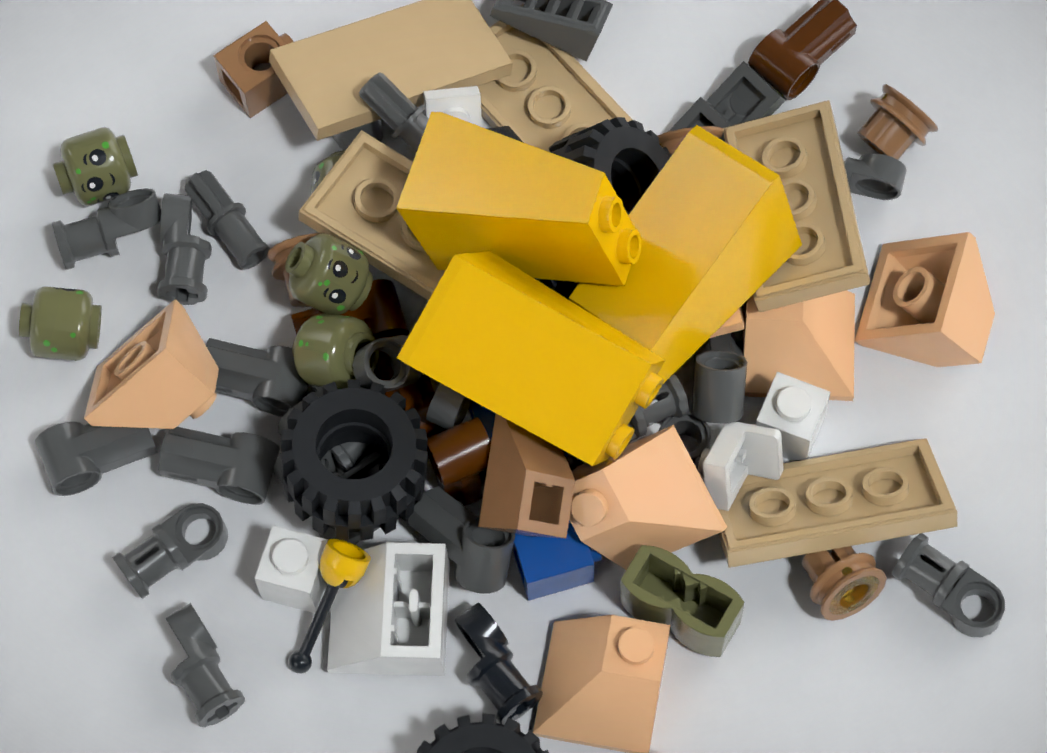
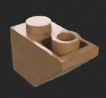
[478,414,575,539]

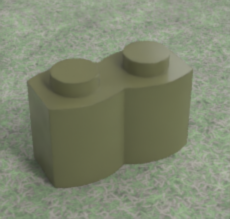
[620,545,745,657]

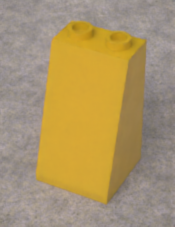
[396,112,641,286]
[569,125,802,385]
[397,251,666,466]

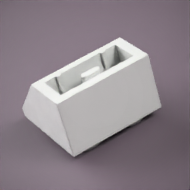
[327,542,450,676]

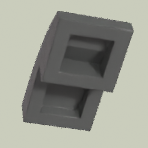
[668,61,786,142]

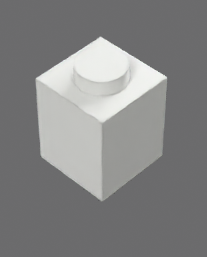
[756,372,831,461]
[254,525,328,613]

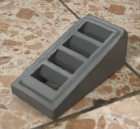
[490,0,613,62]

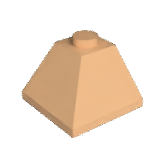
[854,232,995,367]
[742,290,855,401]
[84,299,219,429]
[569,425,727,570]
[533,615,670,753]

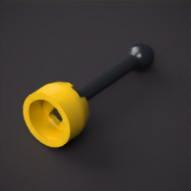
[289,539,371,674]

